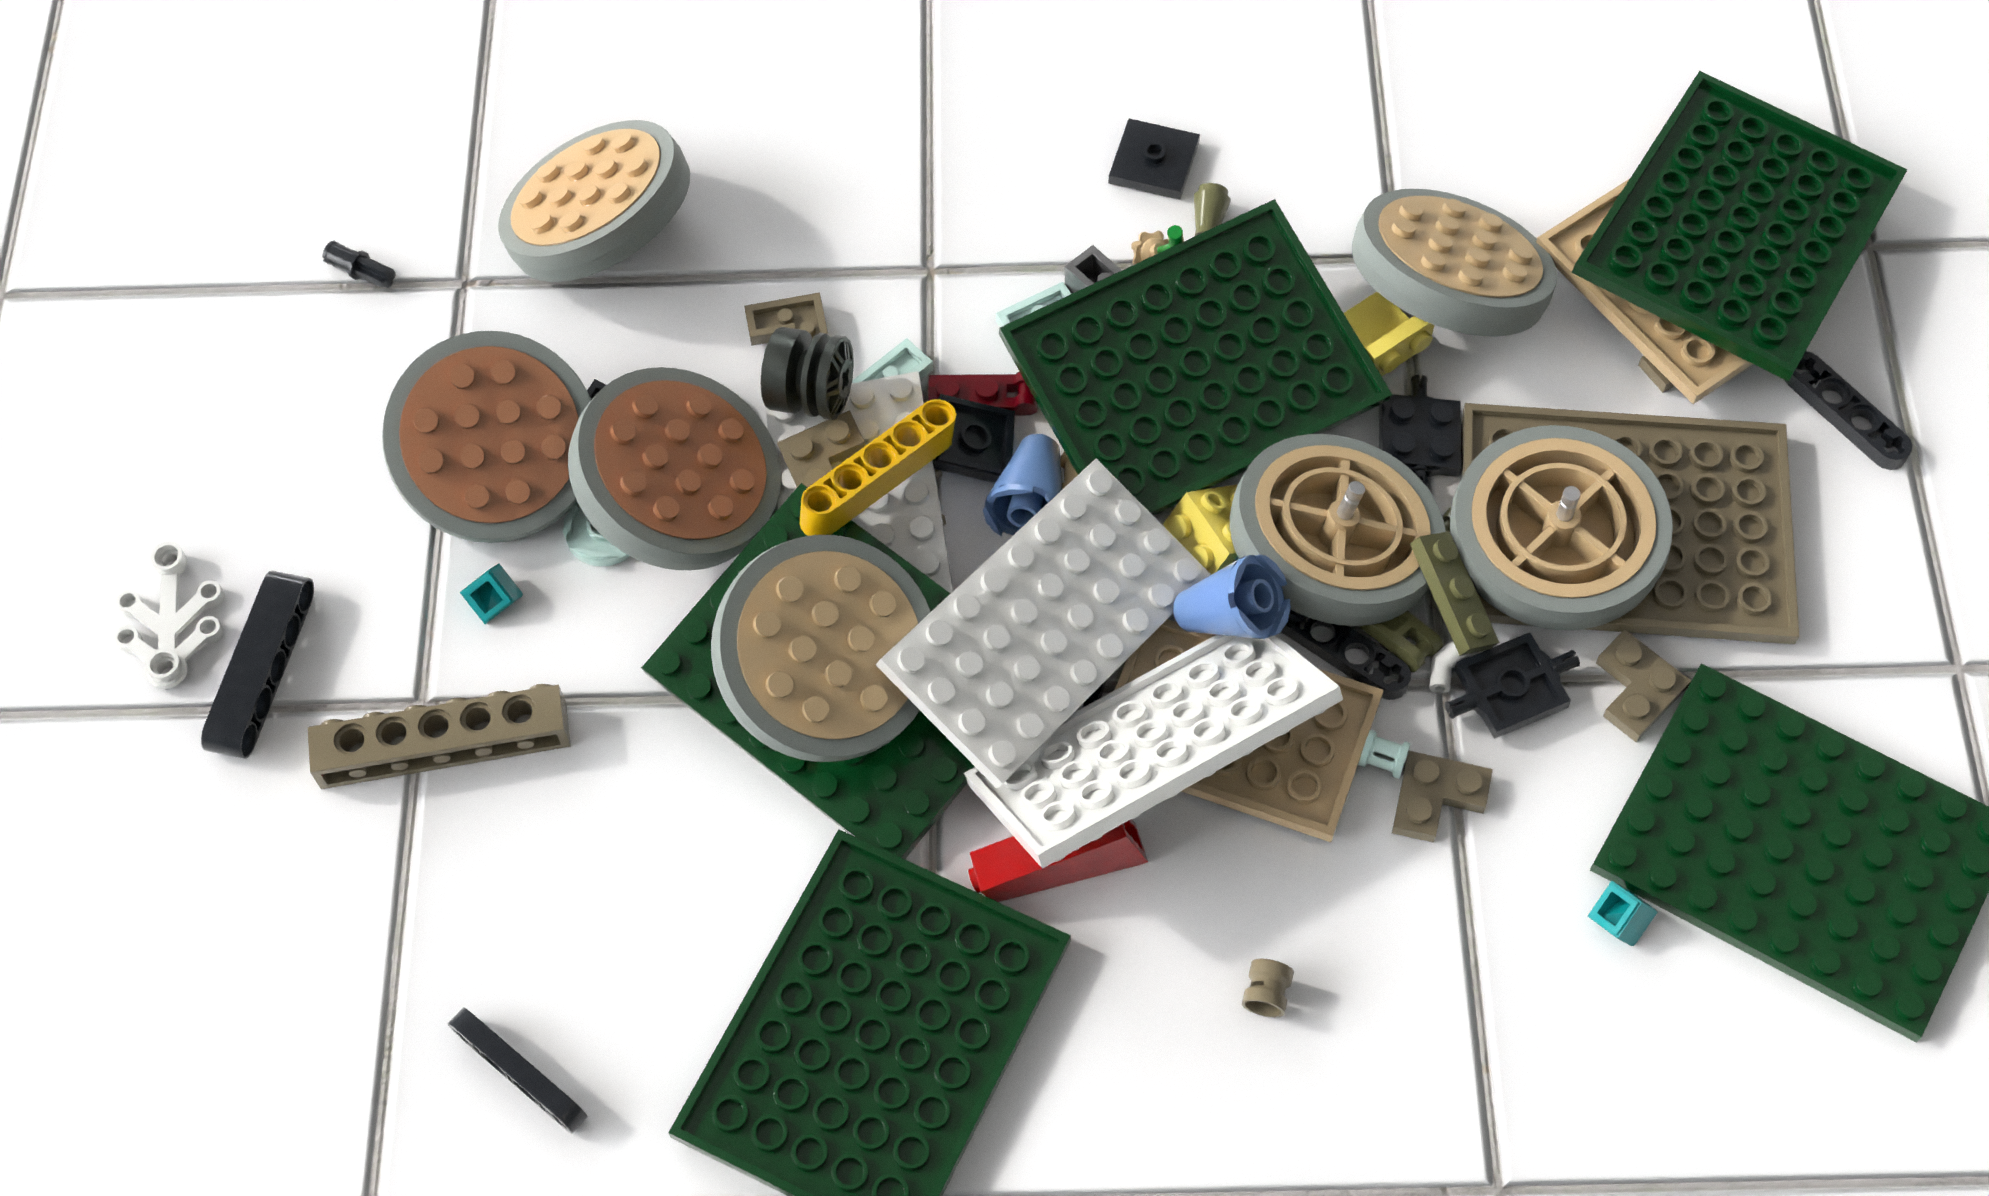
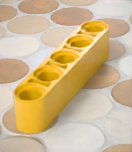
[800,399,956,536]

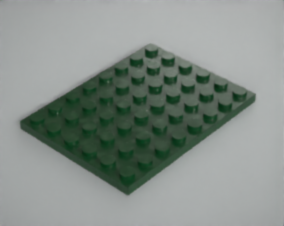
[1571,70,1907,382]
[998,199,1392,516]
[641,483,975,867]
[1590,663,1989,1043]
[668,829,1071,1196]

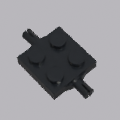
[1379,375,1462,488]
[1445,632,1580,739]

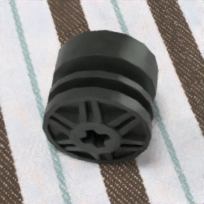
[760,327,854,420]

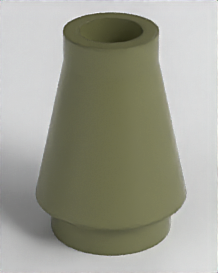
[1194,183,1231,236]

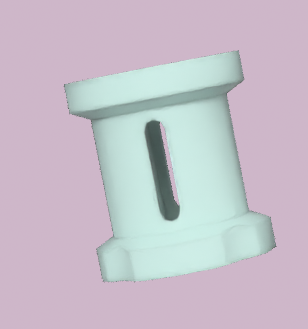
[1358,730,1411,779]

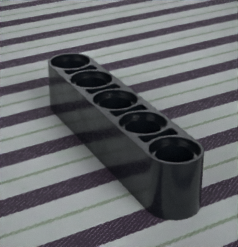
[201,571,314,759]

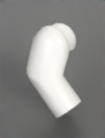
[1429,640,1476,693]

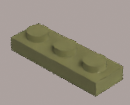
[1410,531,1500,656]

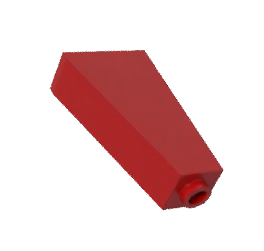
[968,819,1148,902]

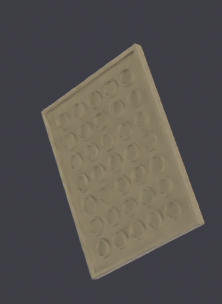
[1462,403,1799,644]

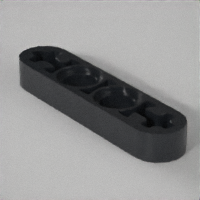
[1784,351,1912,470]
[1281,612,1411,700]
[448,1007,588,1134]

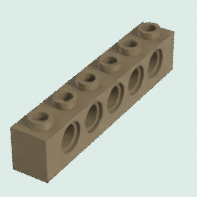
[307,684,571,789]

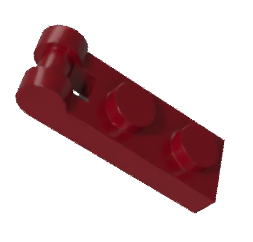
[928,371,1038,416]

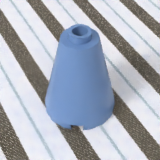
[983,434,1062,536]
[1173,554,1291,639]

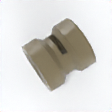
[1241,958,1294,1018]

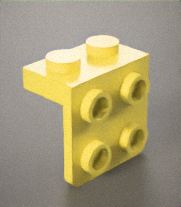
[1344,292,1434,376]
[1163,484,1238,575]

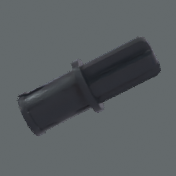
[322,240,396,288]

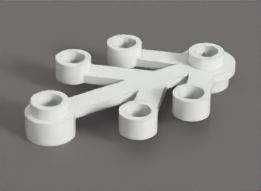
[114,542,225,689]

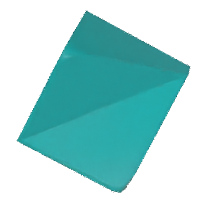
[460,563,523,624]
[1587,880,1658,946]

